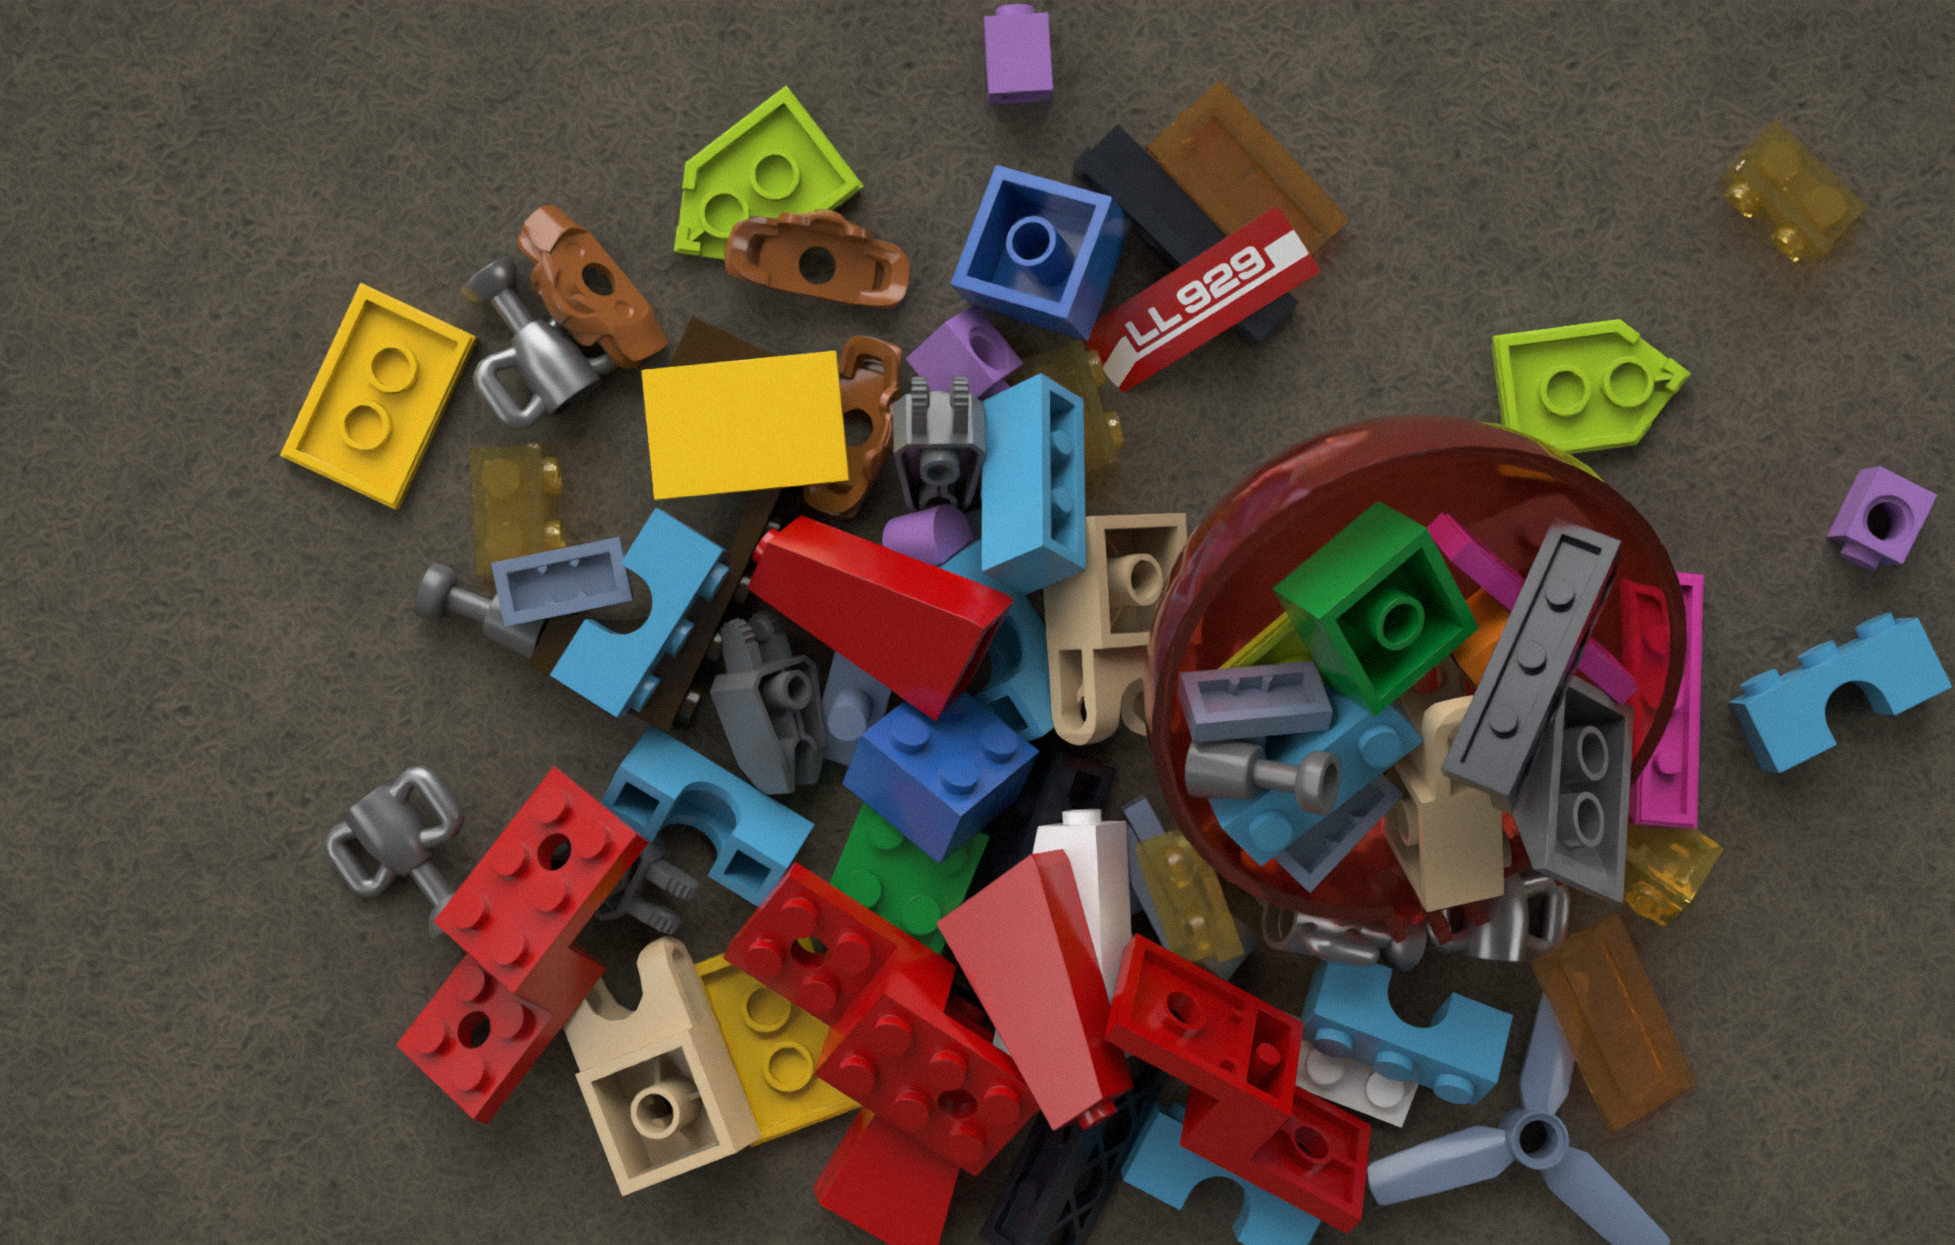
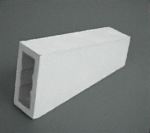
[993,809,1133,1058]

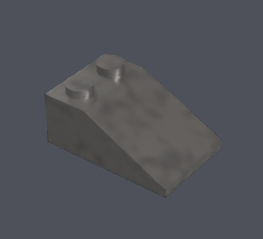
[1513,676,1634,905]

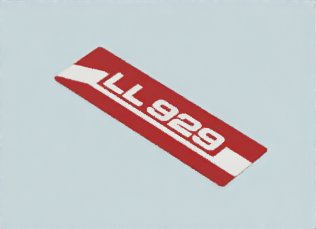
[1083,206,1319,393]

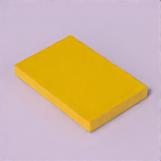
[280,283,479,510]
[641,351,850,501]
[694,937,862,1147]

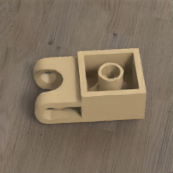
[1043,513,1193,745]
[1383,656,1512,912]
[563,936,761,1196]

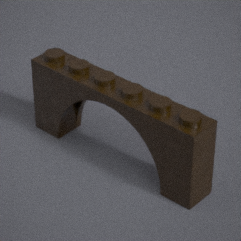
[528,315,802,732]

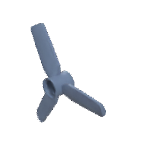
[1366,967,1670,1245]

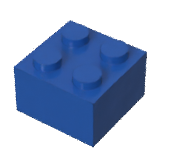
[950,165,1132,341]
[842,692,1040,864]

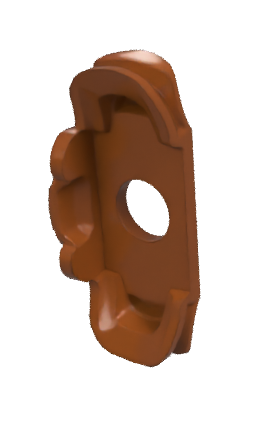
[517,205,669,370]
[724,209,910,309]
[803,335,902,520]

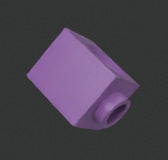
[984,4,1053,105]
[906,304,1024,401]
[1827,466,1937,571]

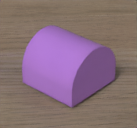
[882,504,974,567]

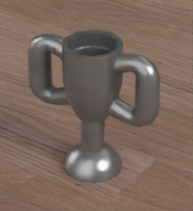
[459,256,619,431]
[323,766,465,939]
[1423,812,1571,961]
[1255,881,1427,972]

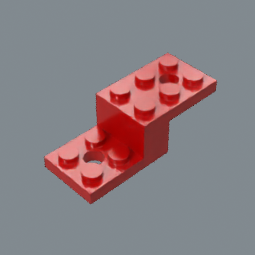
[396,766,649,1125]
[723,862,1040,1177]
[1104,933,1371,1234]

